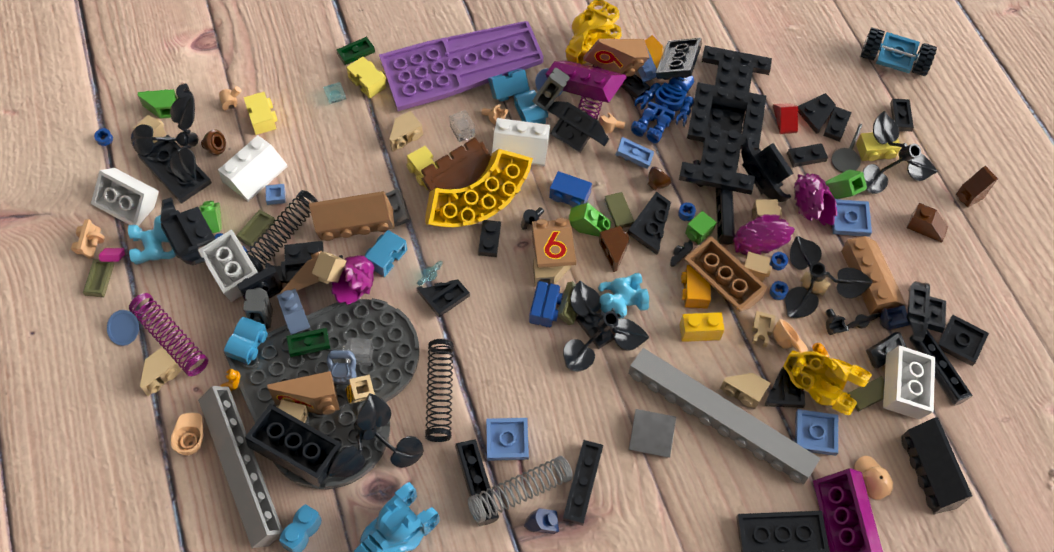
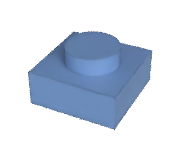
[265,184,286,205]

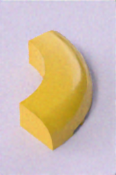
[425,149,533,227]

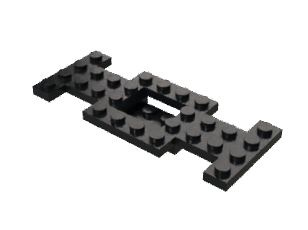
[679,45,772,195]

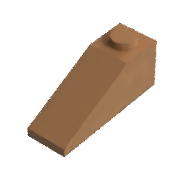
[279,251,328,294]

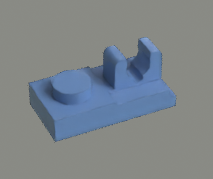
[638,46,657,83]
[615,137,654,169]

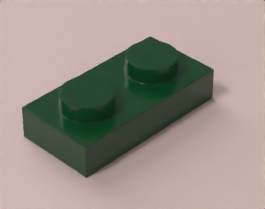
[336,36,375,65]
[286,328,331,357]

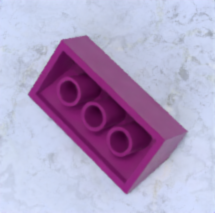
[545,61,626,103]
[813,468,883,552]

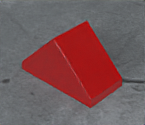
[773,103,798,134]

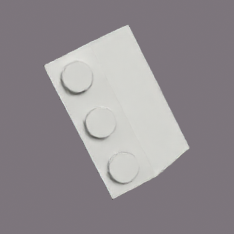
[492,118,550,167]
[218,135,288,202]
[91,168,159,226]
[198,230,258,302]

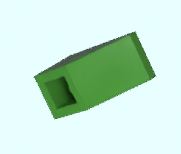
[137,89,178,118]
[825,170,867,199]
[199,201,222,233]
[569,203,611,237]

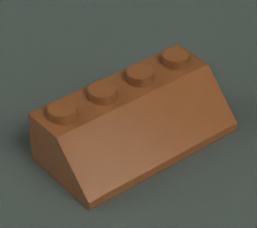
[309,191,394,241]
[684,236,767,312]
[841,236,907,315]

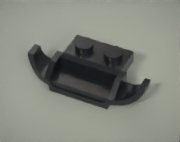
[547,101,609,153]
[741,136,794,202]
[160,197,215,266]
[265,241,343,284]
[906,281,946,342]

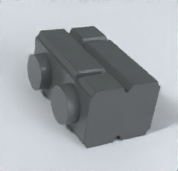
[532,68,570,111]
[243,288,273,329]

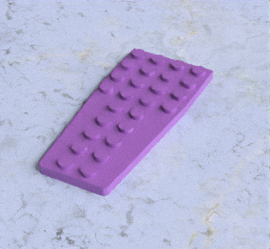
[379,21,544,111]

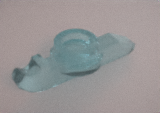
[416,261,443,286]

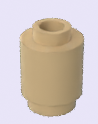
[800,271,831,296]

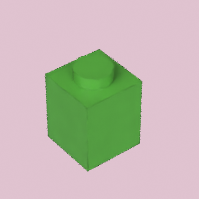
[685,211,716,245]

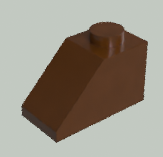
[956,166,998,208]
[907,203,948,243]
[599,226,629,272]

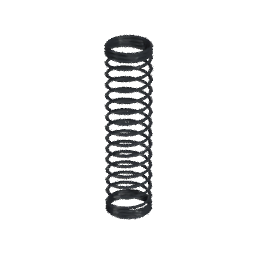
[246,190,318,273]
[425,339,454,442]

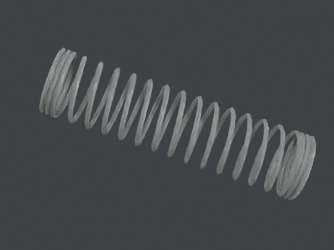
[468,456,573,523]

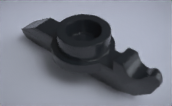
[670,240,693,267]
[847,312,880,329]

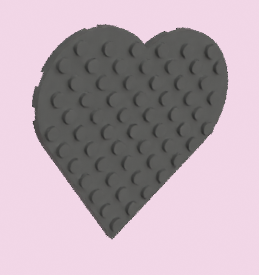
[224,298,420,489]

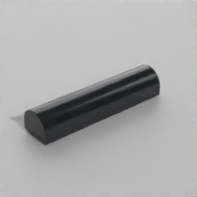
[716,188,735,245]
[909,329,973,406]
[455,439,499,526]

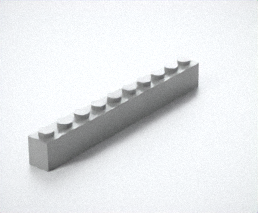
[628,348,820,485]

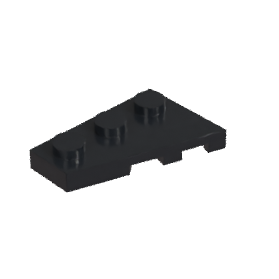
[627,192,671,255]

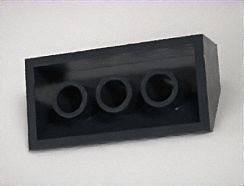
[245,404,342,488]
[901,417,972,514]

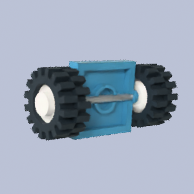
[861,27,937,76]

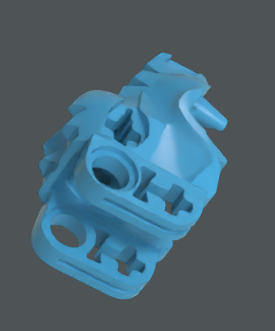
[354,482,440,552]

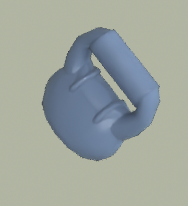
[326,350,356,384]

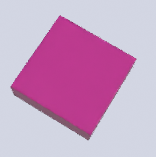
[99,248,125,262]

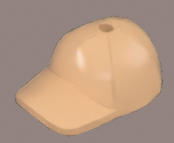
[773,319,808,353]
[171,413,204,456]
[854,456,893,500]

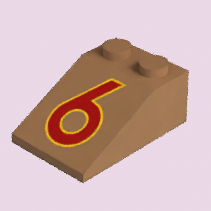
[583,39,650,77]
[532,218,576,268]
[267,371,340,415]

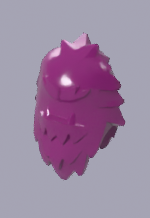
[794,173,837,226]
[733,214,795,255]
[331,255,374,305]

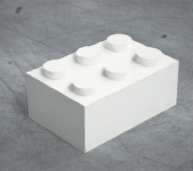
[883,345,935,420]

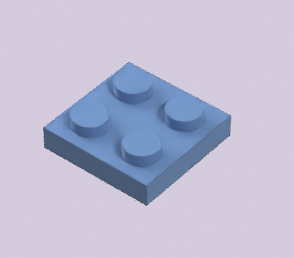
[832,199,872,237]
[795,409,838,456]
[486,418,529,461]

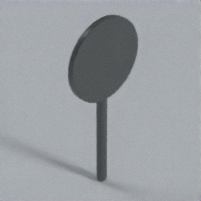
[831,124,862,173]

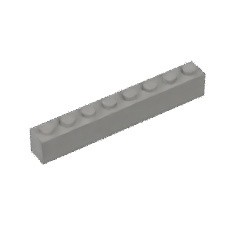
[198,386,283,548]

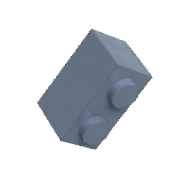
[277,289,310,335]

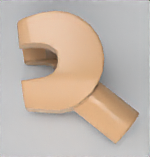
[219,87,241,111]
[482,105,509,125]
[599,113,625,134]

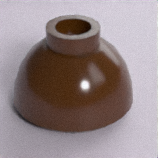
[201,129,226,155]
[647,166,672,191]

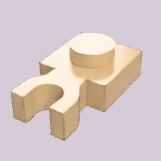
[752,311,776,347]

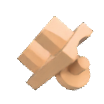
[71,219,105,259]

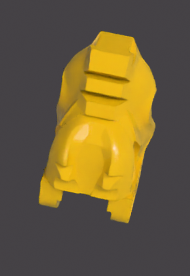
[565,0,622,64]
[783,350,872,415]

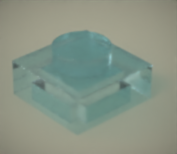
[323,82,346,104]

